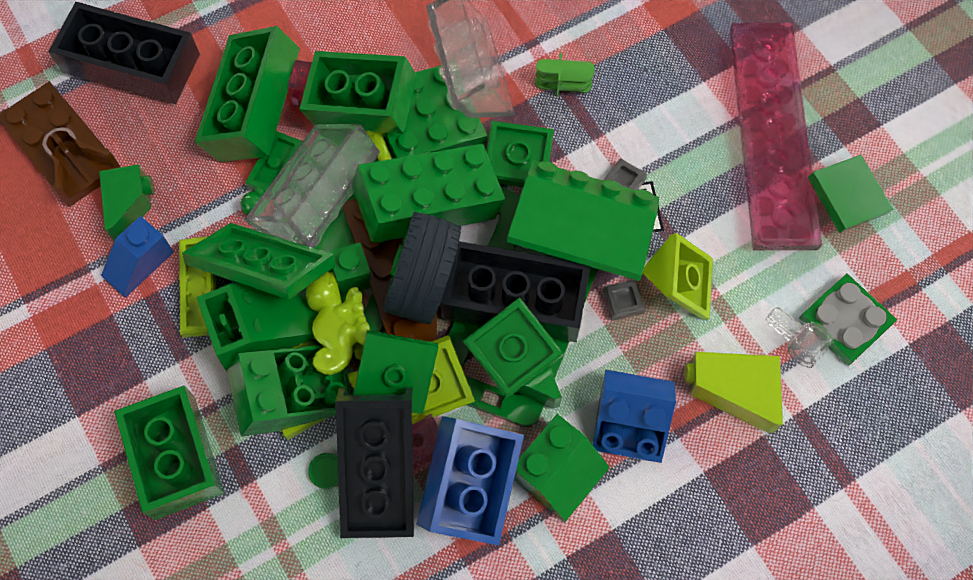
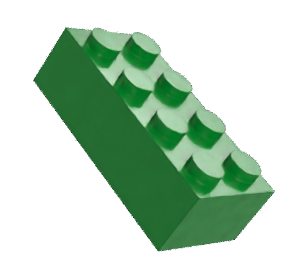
[194,26,300,162]
[352,144,505,244]

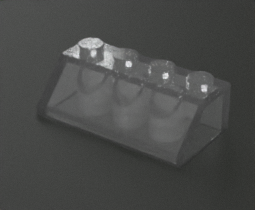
[426,0,515,118]
[245,124,380,248]

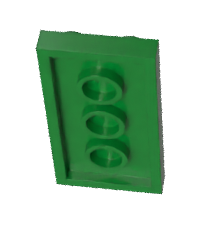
[182,223,335,300]

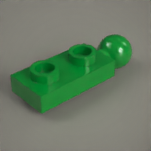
[240,131,305,218]

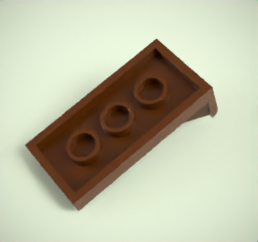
[0,81,121,207]

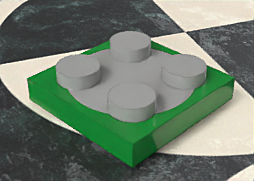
[799,273,897,366]

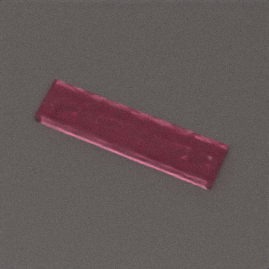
[730,23,822,250]

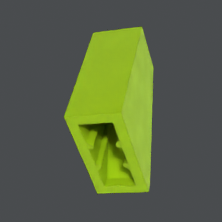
[684,351,783,433]

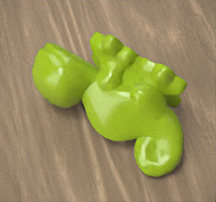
[306,272,370,375]

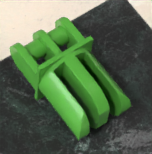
[535,53,595,97]

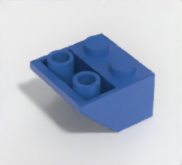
[592,369,676,463]

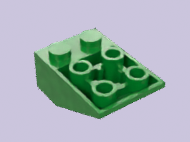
[196,283,318,372]
[227,345,352,437]

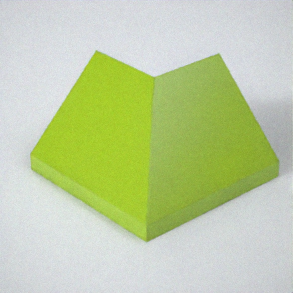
[643,233,713,320]

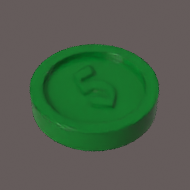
[308,453,338,489]

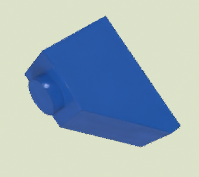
[101,216,174,298]

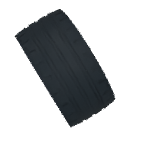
[383,212,461,324]

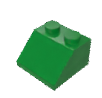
[514,413,610,522]

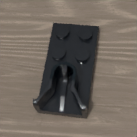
[335,387,414,538]

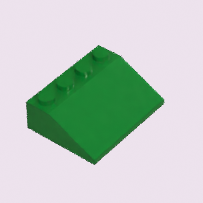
[506,160,660,281]

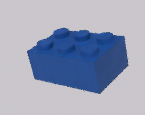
[416,416,524,546]

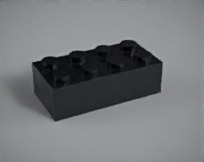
[48,1,200,105]
[441,241,590,342]

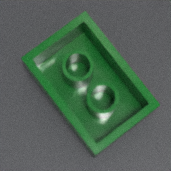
[300,51,417,134]
[114,385,225,520]

